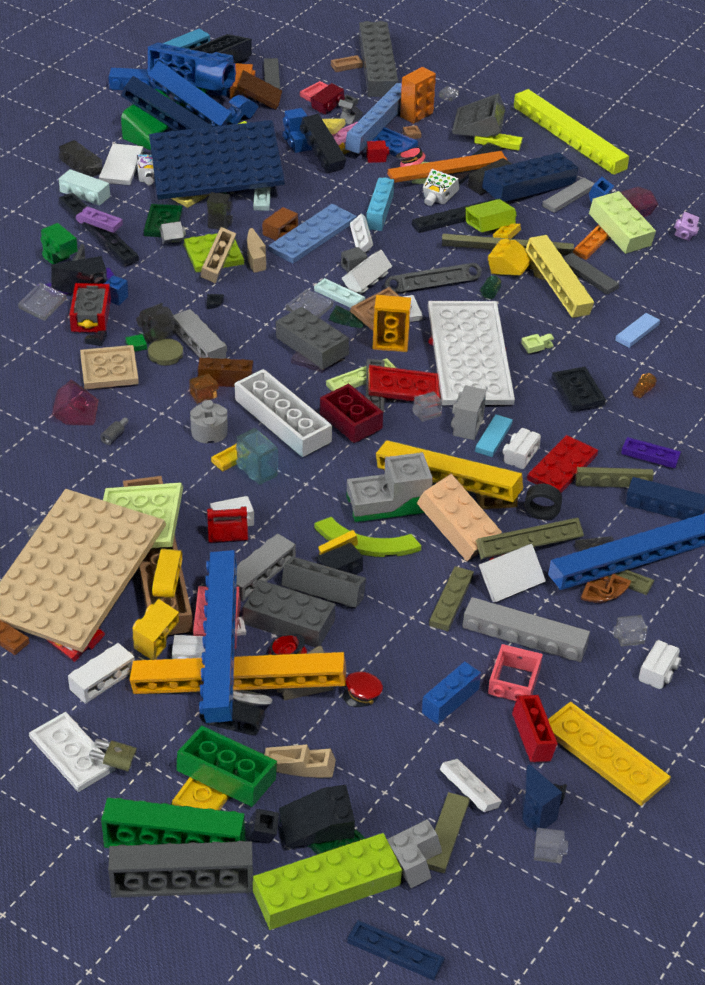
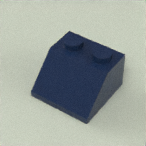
[522,764,562,834]

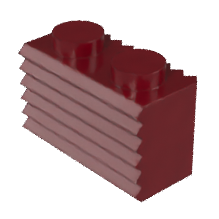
[311,83,345,115]

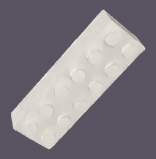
[235,369,332,457]

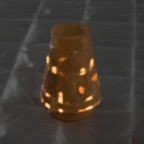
[633,373,657,398]

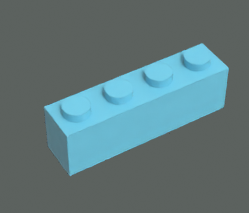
[366,178,394,231]

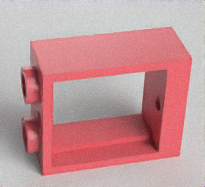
[488,644,543,701]

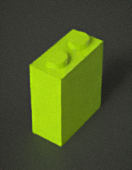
[465,199,517,233]

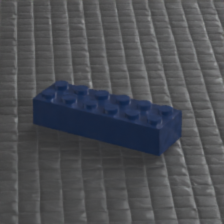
[482,153,579,202]

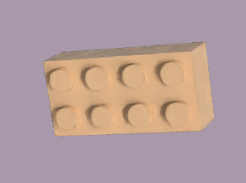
[417,474,502,561]

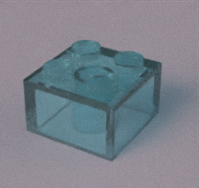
[236,428,278,485]

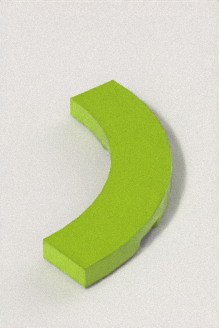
[314,517,421,557]

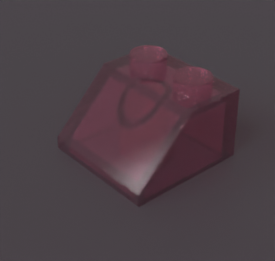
[620,187,658,217]
[52,379,99,425]

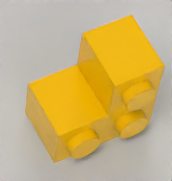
[132,599,179,660]

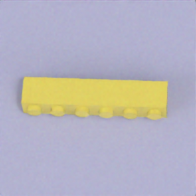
[526,235,594,318]

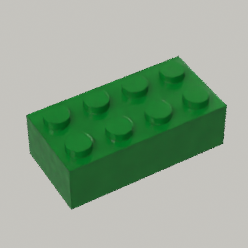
[176,726,277,807]

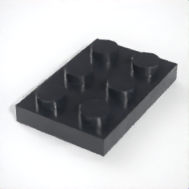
[552,367,606,411]

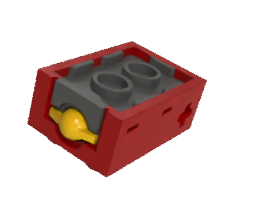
[69,283,111,333]

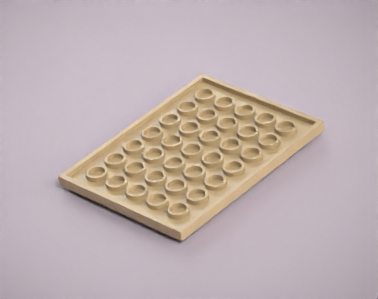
[0,489,166,652]

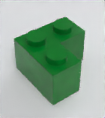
[41,223,78,264]

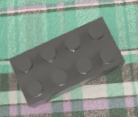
[275,307,349,369]
[243,580,335,648]

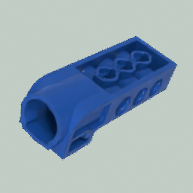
[148,42,236,90]

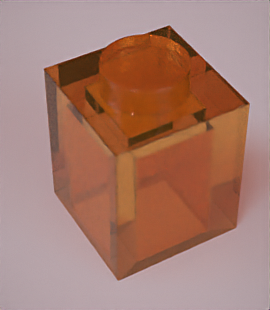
[189,373,218,404]

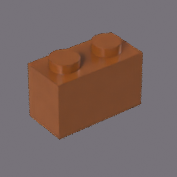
[262,207,298,241]

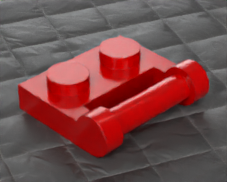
[207,506,248,542]

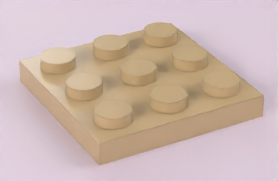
[80,345,139,389]

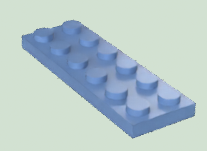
[268,204,357,264]

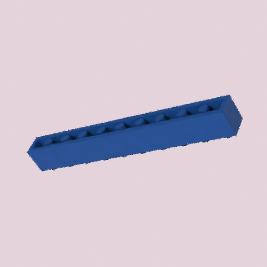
[548,513,705,590]
[199,550,237,723]

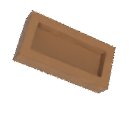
[331,55,363,72]

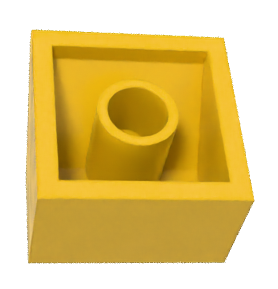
[488,239,532,275]

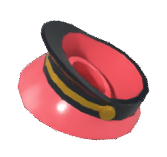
[396,147,426,167]

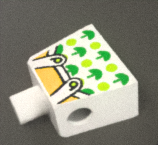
[423,169,459,206]

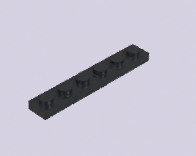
[412,199,497,233]

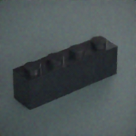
[300,113,346,174]

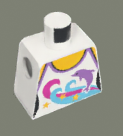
[136,154,155,185]

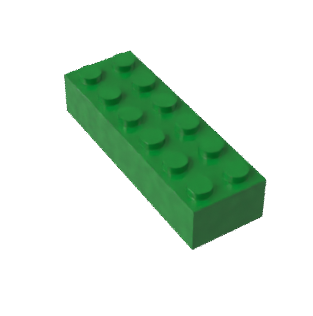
[101,798,245,848]

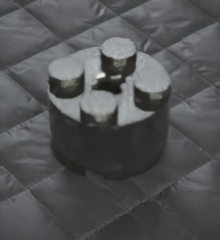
[136,303,176,343]

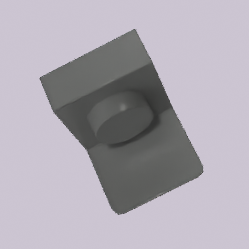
[338,99,363,125]

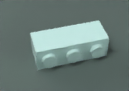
[59,169,110,206]

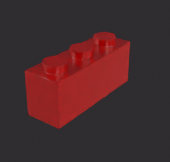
[512,695,558,762]

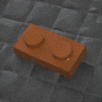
[0,620,30,655]

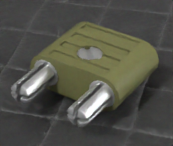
[89,739,137,771]

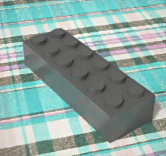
[108,841,253,898]

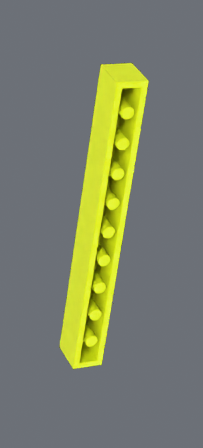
[514,89,629,175]

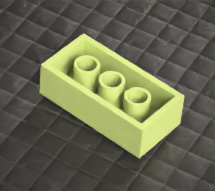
[589,191,656,254]

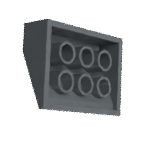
[452,93,506,137]

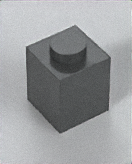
[341,247,368,273]

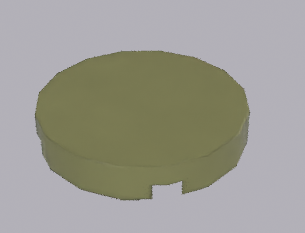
[148,339,183,365]

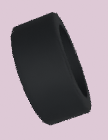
[524,483,563,520]

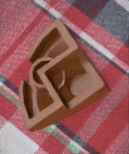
[581,574,631,603]

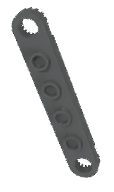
[385,263,482,293]

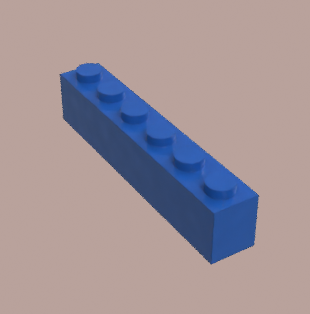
[148,60,232,127]

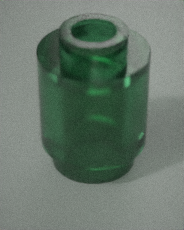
[480,275,502,299]

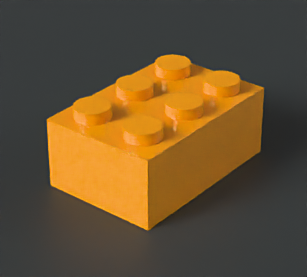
[373,295,411,352]

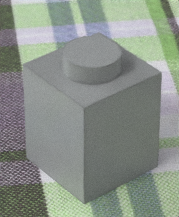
[160,222,186,244]

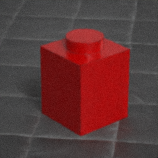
[366,141,389,163]

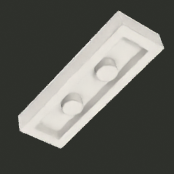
[350,214,373,252]
[440,759,502,812]

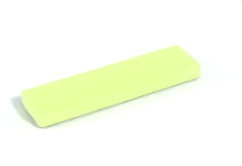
[326,358,396,391]

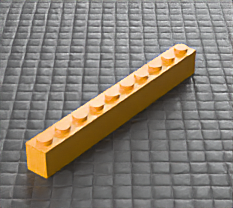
[130,652,346,694]

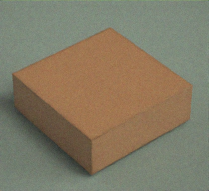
[402,125,421,139]

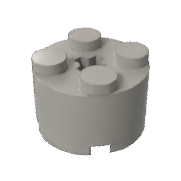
[190,400,228,443]

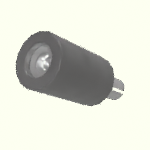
[100,418,129,445]

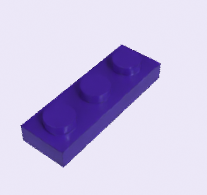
[621,437,681,468]

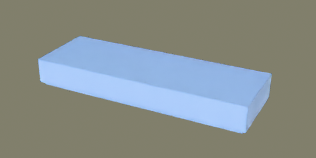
[615,313,660,348]

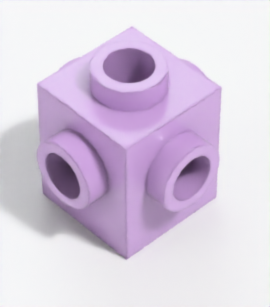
[674,212,699,241]

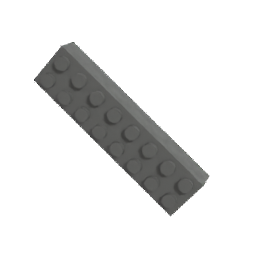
[359,21,398,97]

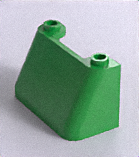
[121,89,173,150]

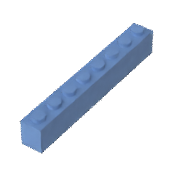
[345,83,402,154]

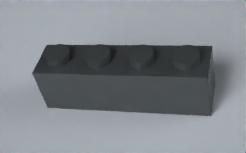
[282,556,366,608]

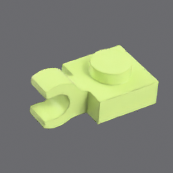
[522,334,554,354]

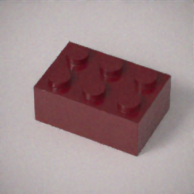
[320,383,383,443]

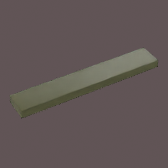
[476,518,584,559]

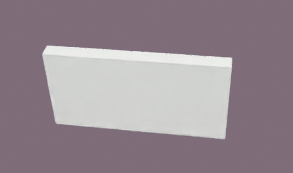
[99,144,143,185]
[29,712,115,792]

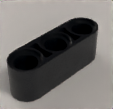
[199,701,266,735]

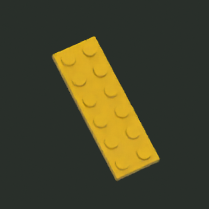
[548,701,671,806]

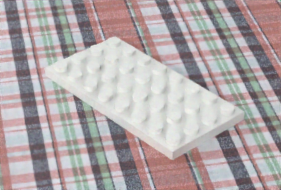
[428,301,515,405]

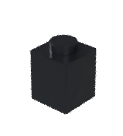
[248,809,279,843]

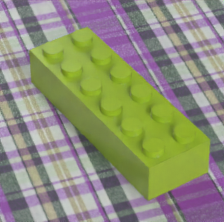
[253,833,402,930]

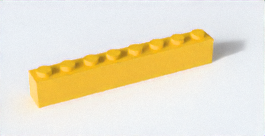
[376,440,523,502]

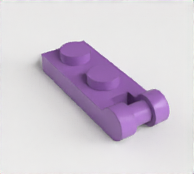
[76,207,123,233]

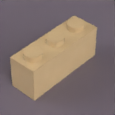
[200,227,236,283]

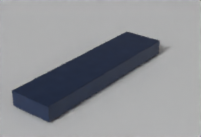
[347,920,445,981]

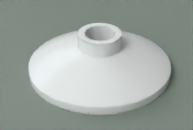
[233,690,272,706]

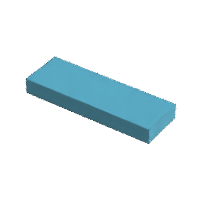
[475,414,513,457]

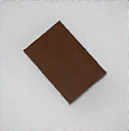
[236,70,282,110]

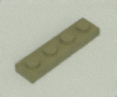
[575,467,654,488]
[429,566,474,631]

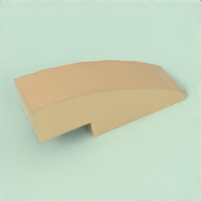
[247,228,266,273]
[264,745,336,778]

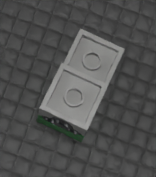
[347,452,432,522]

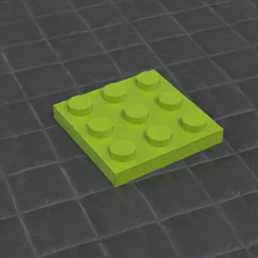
[184,233,244,272]

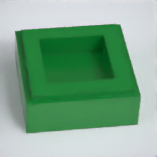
[125,334,147,352]

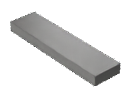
[542,178,595,213]

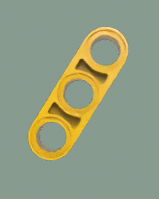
[152,549,182,598]

